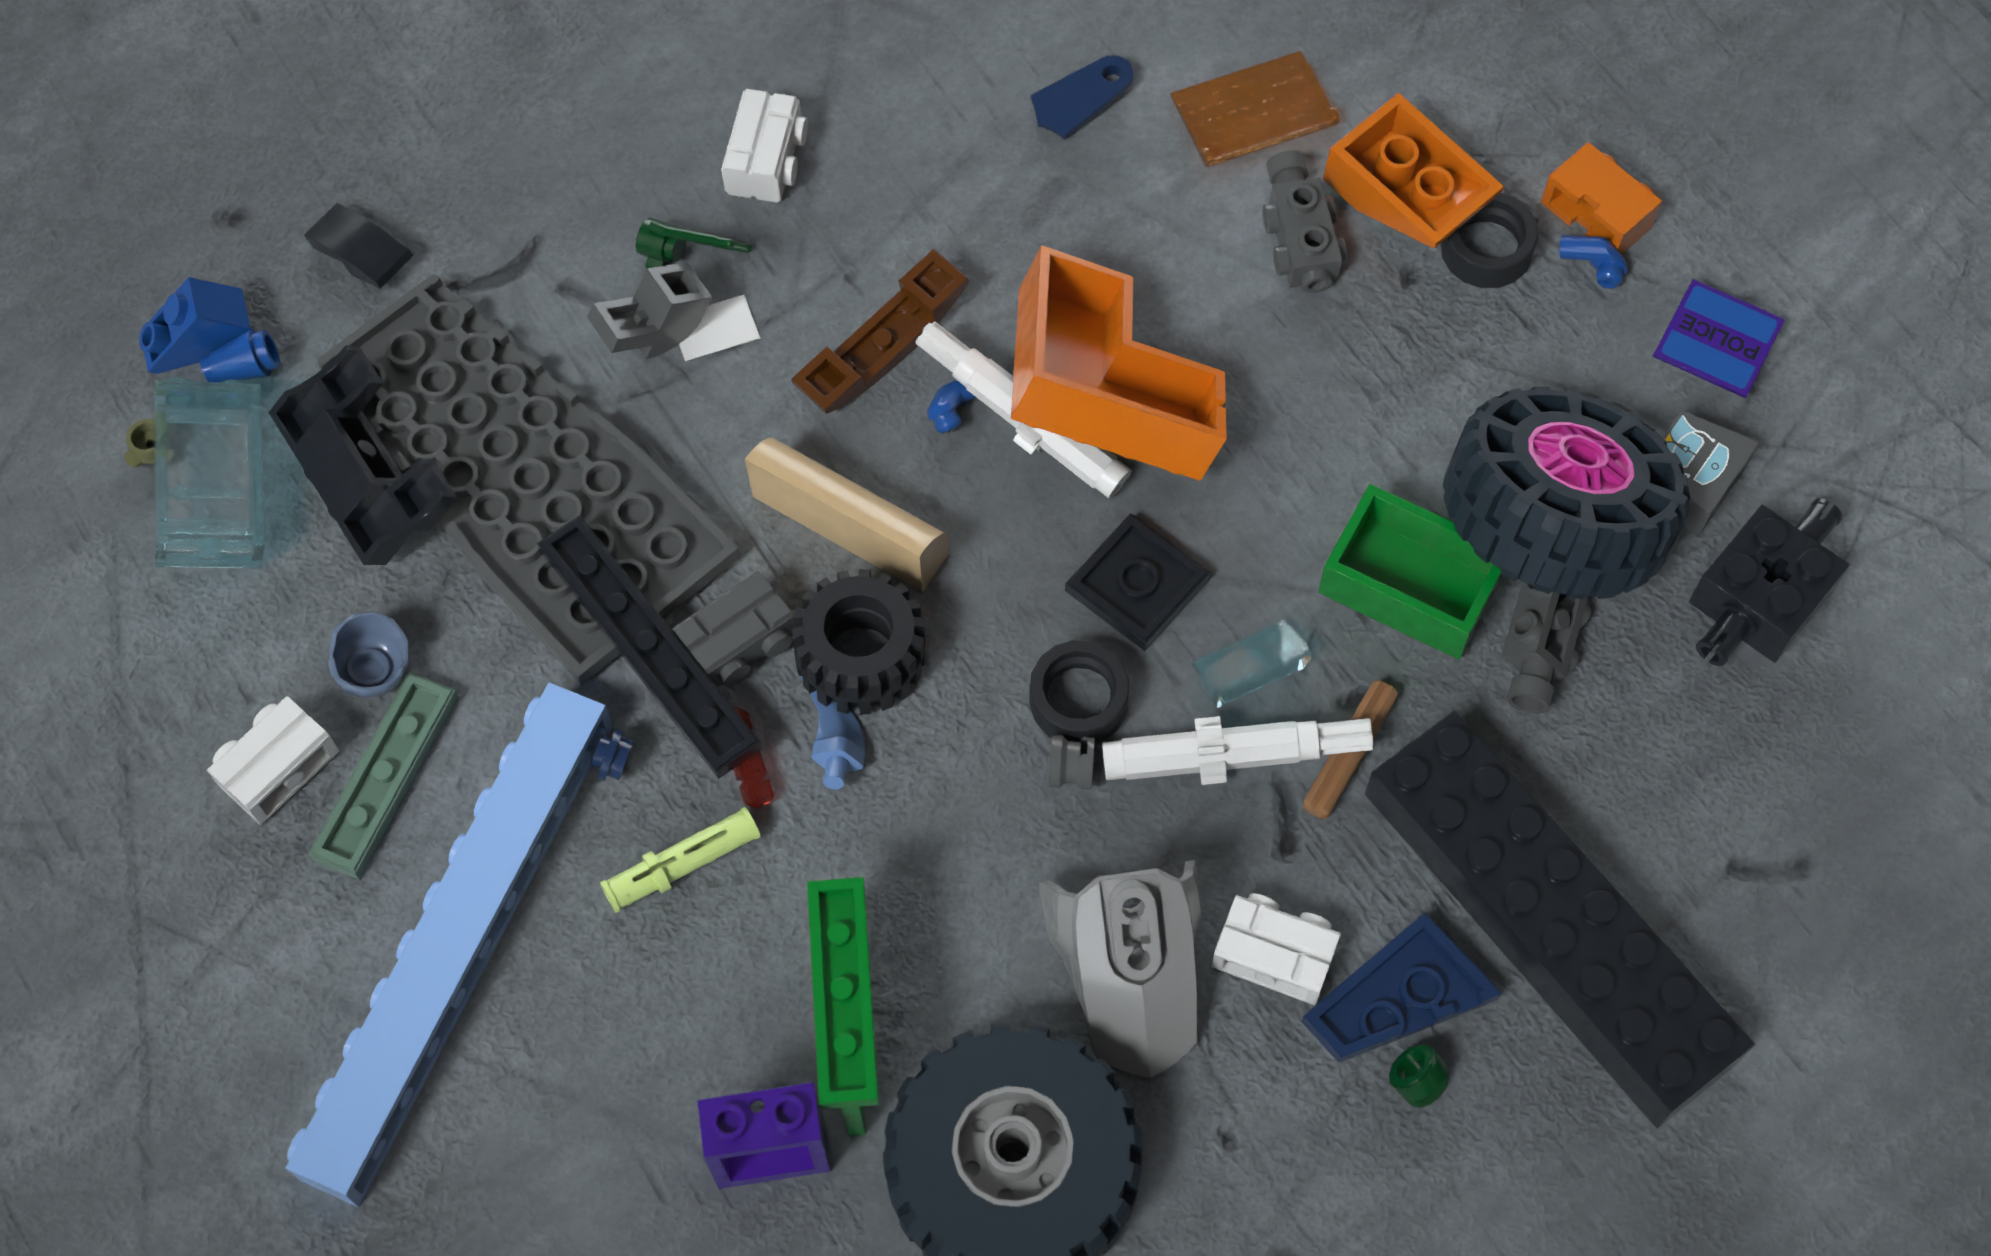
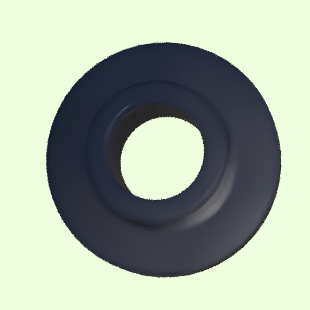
[591,728,634,781]

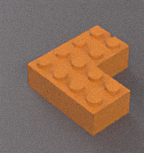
[1011,245,1227,481]

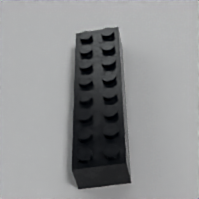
[1365,711,1755,1129]

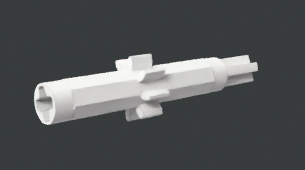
[916,321,1132,499]
[1102,716,1373,785]

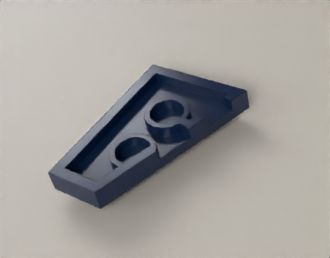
[1301,912,1502,1063]

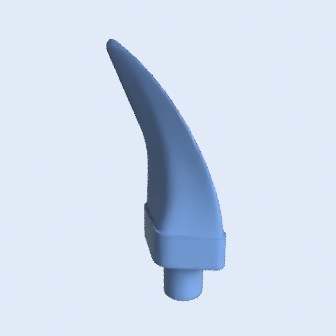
[800,676,866,790]

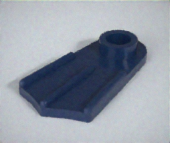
[1030,55,1134,139]

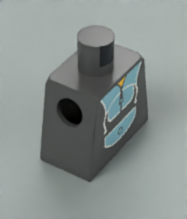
[1643,412,1759,537]

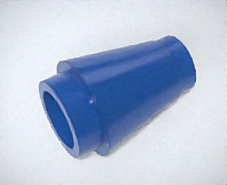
[200,329,280,385]

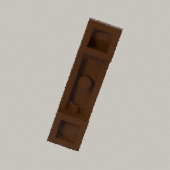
[791,248,969,414]

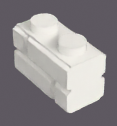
[721,89,808,203]
[207,696,339,825]
[1211,894,1341,1005]

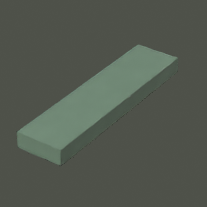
[308,672,459,880]

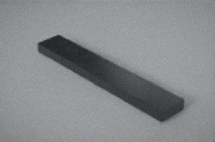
[537,515,762,779]

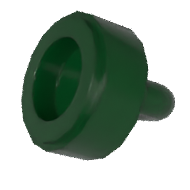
[1389,1044,1450,1108]

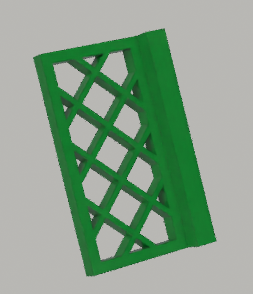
[807,877,879,1136]

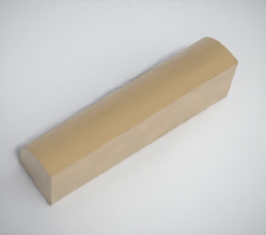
[745,438,950,592]

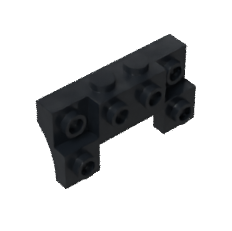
[268,345,457,565]

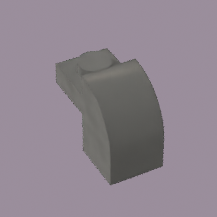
[587,262,712,359]

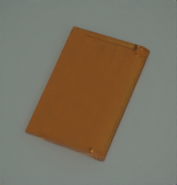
[1170,51,1340,167]

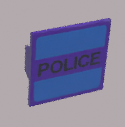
[1652,279,1785,398]

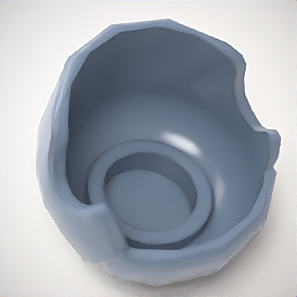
[328,612,409,698]

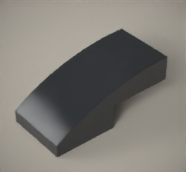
[304,203,414,289]

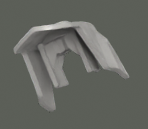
[1039,860,1201,1078]

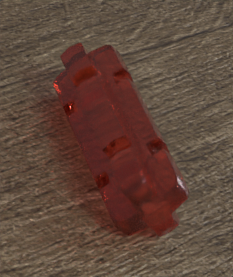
[733,707,774,809]

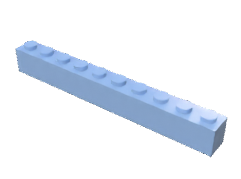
[286,682,613,1207]

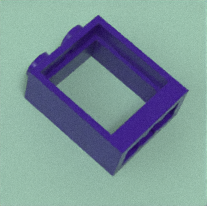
[697,1082,831,1189]

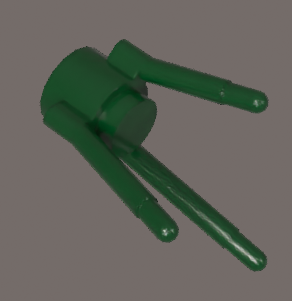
[635,217,752,269]

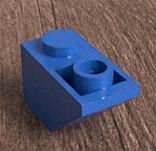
[139,277,251,374]

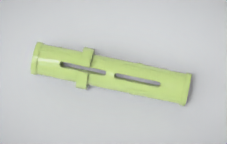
[600,807,760,913]

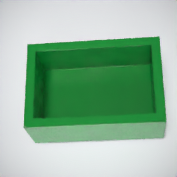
[1318,483,1503,660]

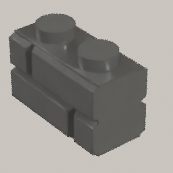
[672,571,794,687]

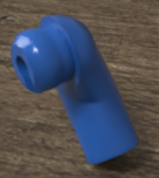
[1559,235,1627,289]
[927,380,977,434]

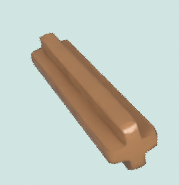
[1303,680,1398,819]

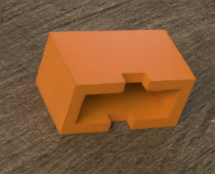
[1541,142,1662,255]

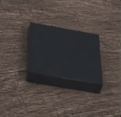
[1065,513,1211,651]

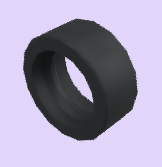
[1441,193,1538,288]
[1029,640,1130,744]

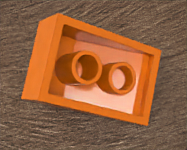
[1323,93,1504,249]

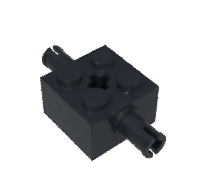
[1689,498,1850,666]

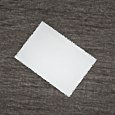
[679,295,760,361]

